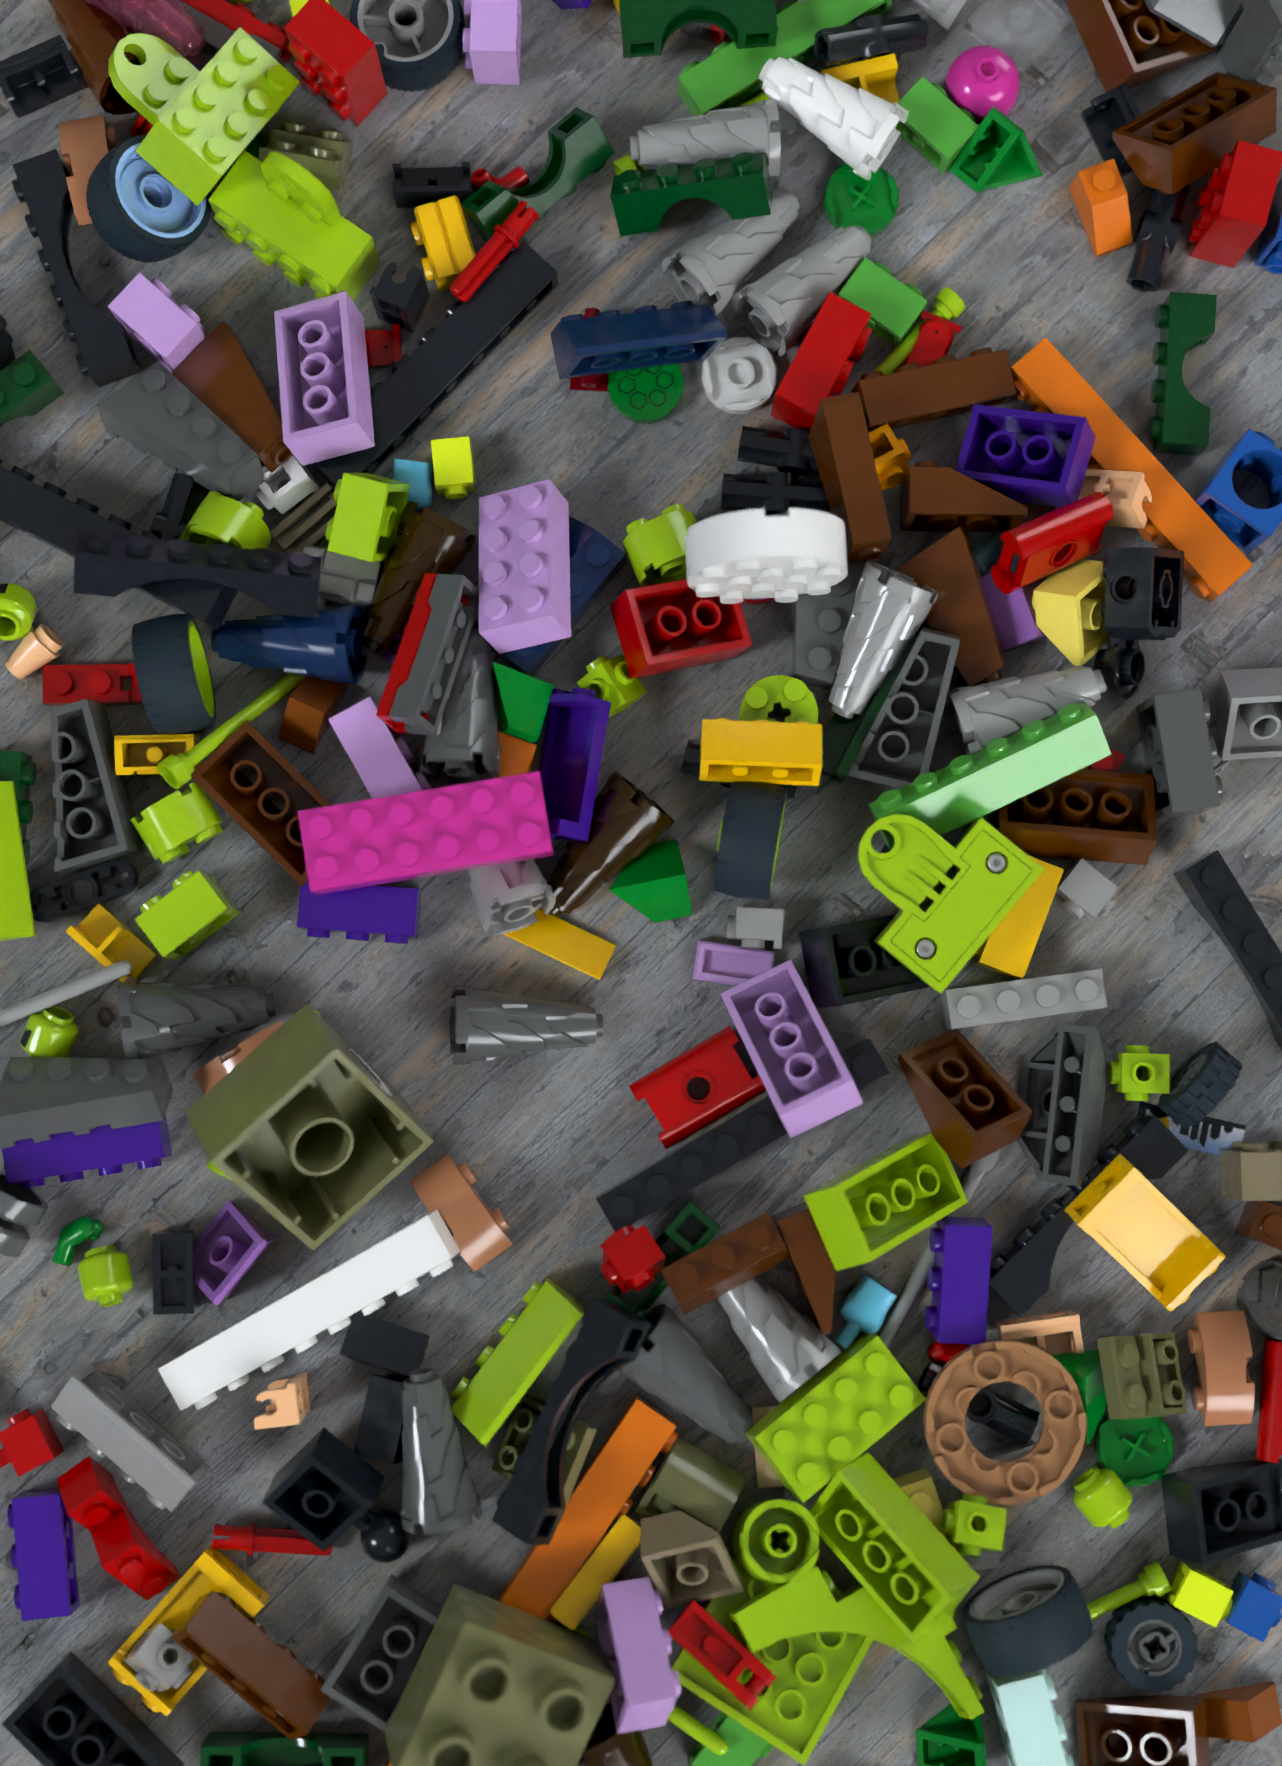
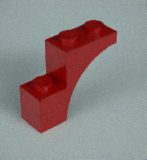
[56,1456,180,1601]

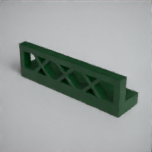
[821,637,916,783]

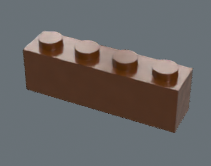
[851,347,1017,433]
[171,1590,331,1740]

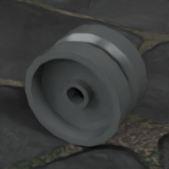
[0,1173,48,1258]

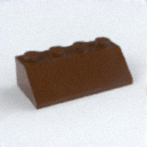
[1112,72,1277,194]
[191,721,332,887]
[991,769,1157,865]

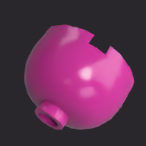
[943,45,1020,125]

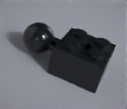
[262,1427,411,1563]

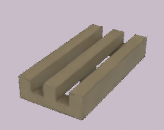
[270,483,337,554]

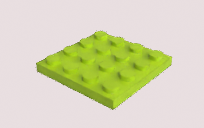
[670,1545,873,1766]

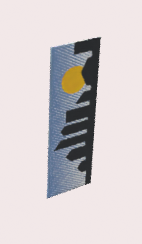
[1137,1102,1246,1155]

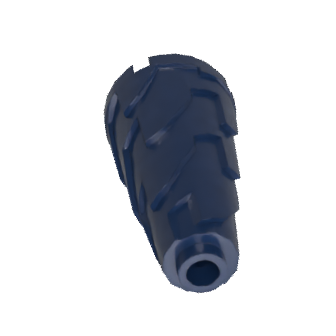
[211,605,367,684]

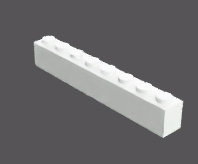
[158,1210,460,1411]

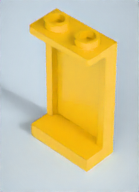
[1064,1154,1226,1312]
[108,1543,270,1716]

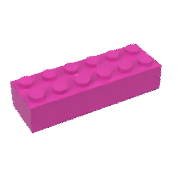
[298,771,554,895]

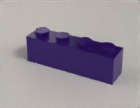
[2,1114,172,1189]

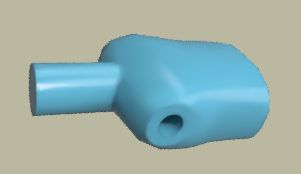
[392,459,433,513]
[835,1273,898,1349]

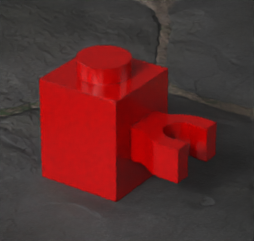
[0,1408,64,1477]

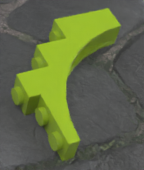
[726,1566,985,1720]

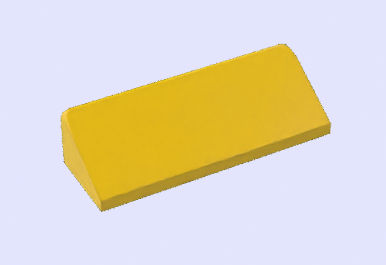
[503,909,616,981]
[550,1515,641,1631]

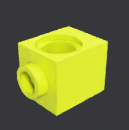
[431,436,476,499]
[1163,1560,1234,1628]

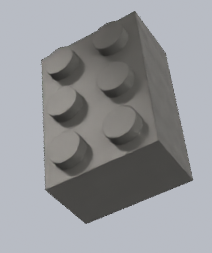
[1136,688,1223,820]
[321,1574,443,1732]

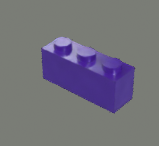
[297,882,422,944]
[925,1217,993,1344]
[7,1487,80,1621]

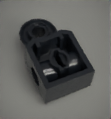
[1094,547,1184,699]

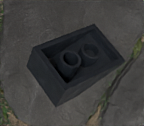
[799,914,929,1008]
[1161,1458,1282,1564]

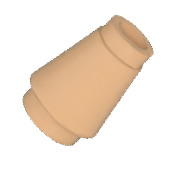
[5,624,64,680]

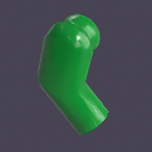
[52,1216,103,1266]

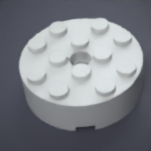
[685,508,848,604]

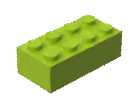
[804,1131,968,1271]
[745,1333,926,1503]
[809,1452,980,1644]

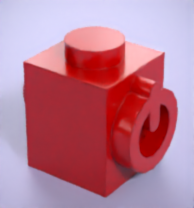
[600,1225,666,1293]

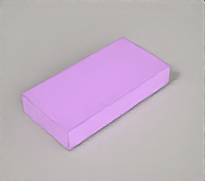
[692,940,775,986]

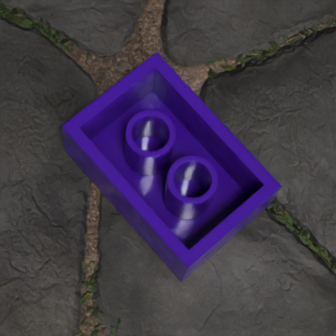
[955,404,1096,507]

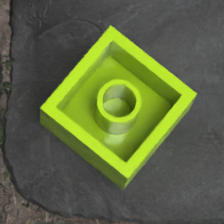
[326,473,410,562]
[134,870,241,960]

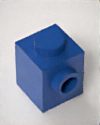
[1224,1571,1282,1642]

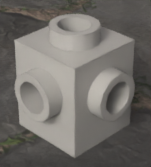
[124,1622,194,1692]

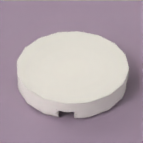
[701,337,777,414]

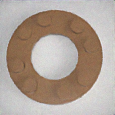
[923,1339,1086,1505]

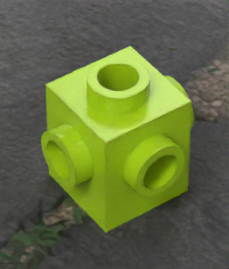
[576,654,648,718]
[1108,1045,1170,1101]
[940,1495,1007,1557]

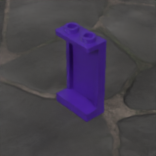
[538,688,611,841]

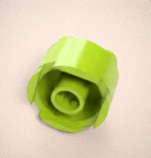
[179,491,271,549]
[622,503,697,587]
[738,675,818,724]
[131,781,224,865]
[731,1499,820,1583]

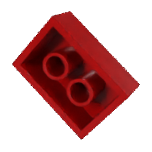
[284,0,388,127]
[1187,140,1282,268]
[770,292,873,431]
[610,579,752,679]

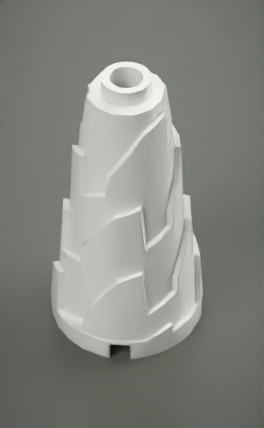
[759,56,909,181]

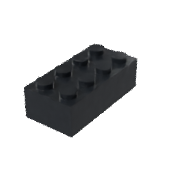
[2,1651,184,1766]

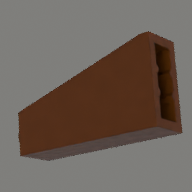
[172,321,292,473]
[808,392,891,562]
[895,526,1007,686]

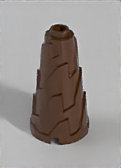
[49,0,141,115]

